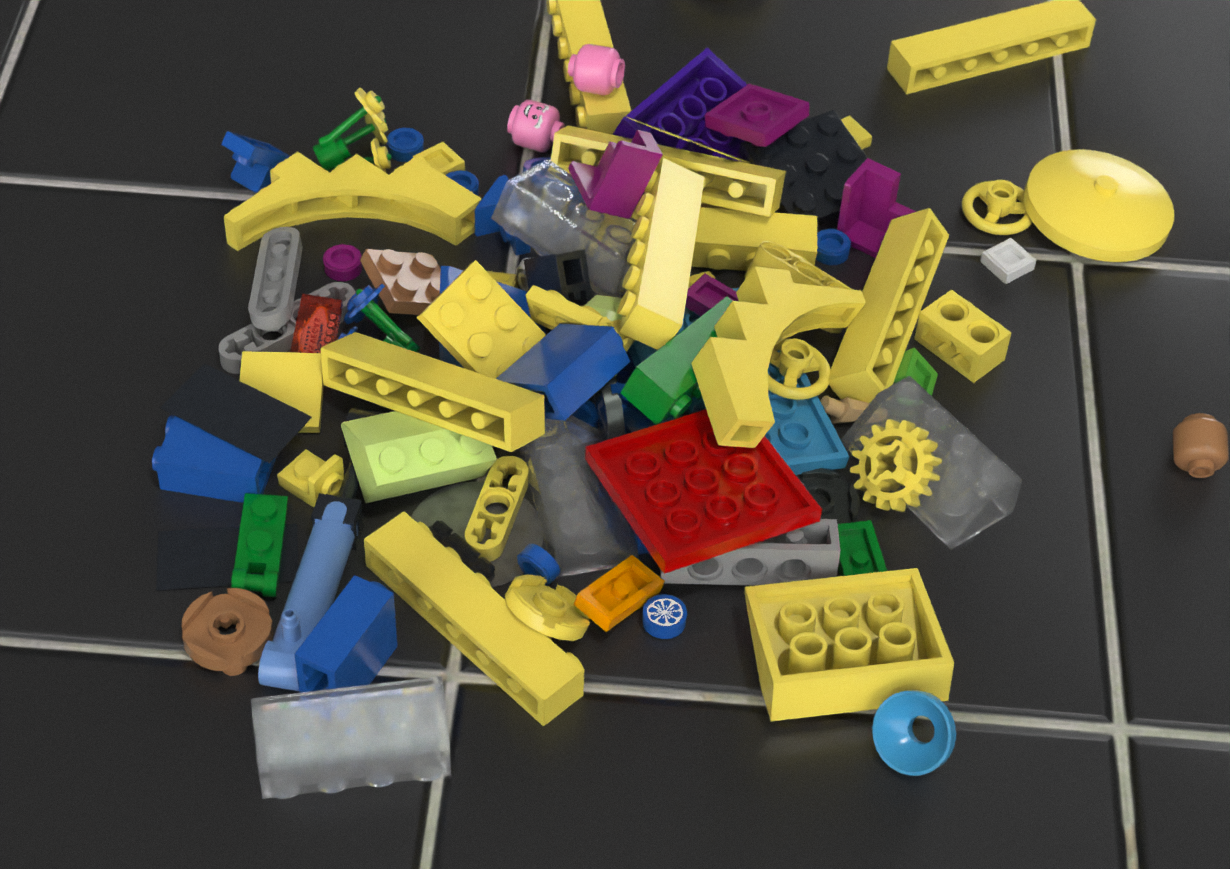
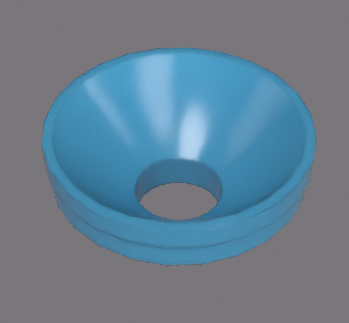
[872,690,956,776]

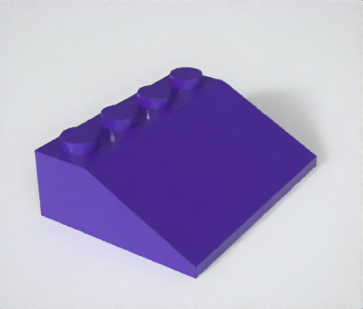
[613,48,748,162]

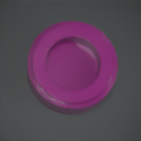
[323,244,363,281]

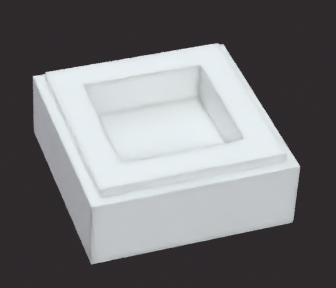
[980,238,1036,284]

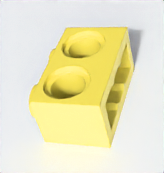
[914,290,1011,383]

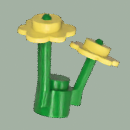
[313,87,391,173]

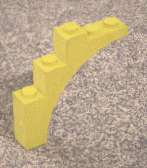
[224,152,482,251]
[691,266,866,448]

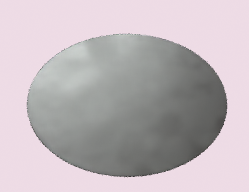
[411,482,543,588]

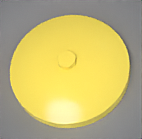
[1023,149,1174,262]

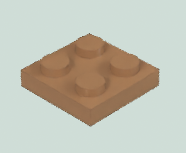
[360,249,441,315]

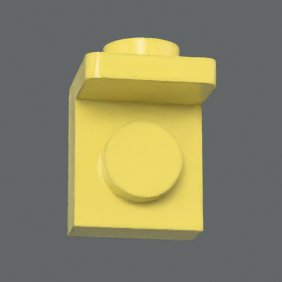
[277,449,344,507]

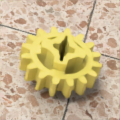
[850,419,942,512]

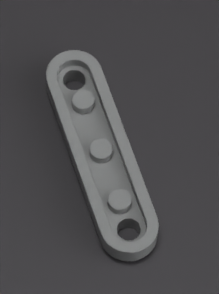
[248,227,303,331]

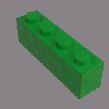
[621,296,732,425]

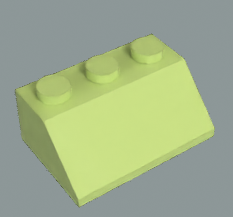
[341,411,497,503]

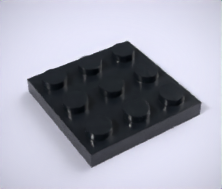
[738,110,868,227]

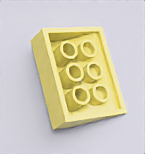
[744,568,954,721]

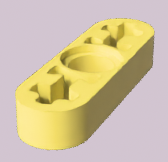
[465,456,528,562]

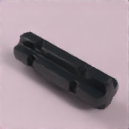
[428,521,495,582]

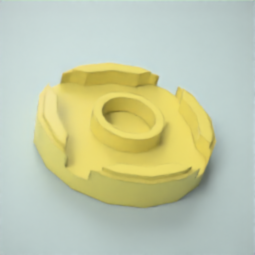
[505,574,591,641]

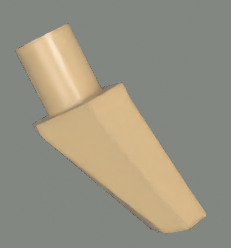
[820,396,886,424]

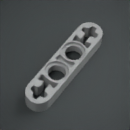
[218,282,355,374]

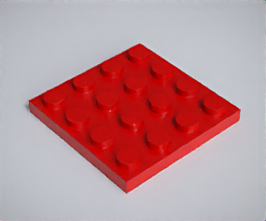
[585,409,822,574]

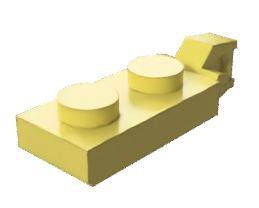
[526,285,635,352]

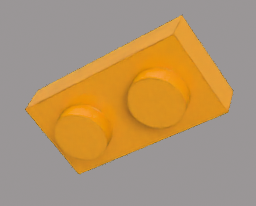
[573,555,665,632]

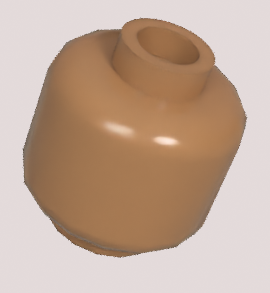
[1173,413,1229,478]

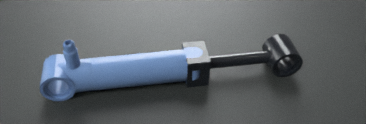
[258,407,386,692]

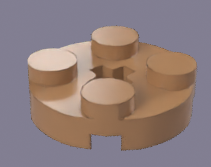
[182,588,273,676]

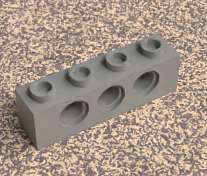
[660,519,841,585]

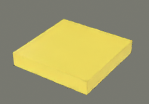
[239,351,324,433]

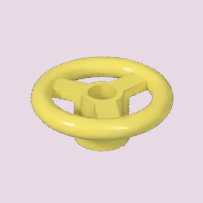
[962,180,1033,236]
[768,338,830,400]

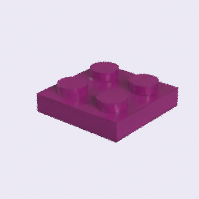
[705,84,809,147]

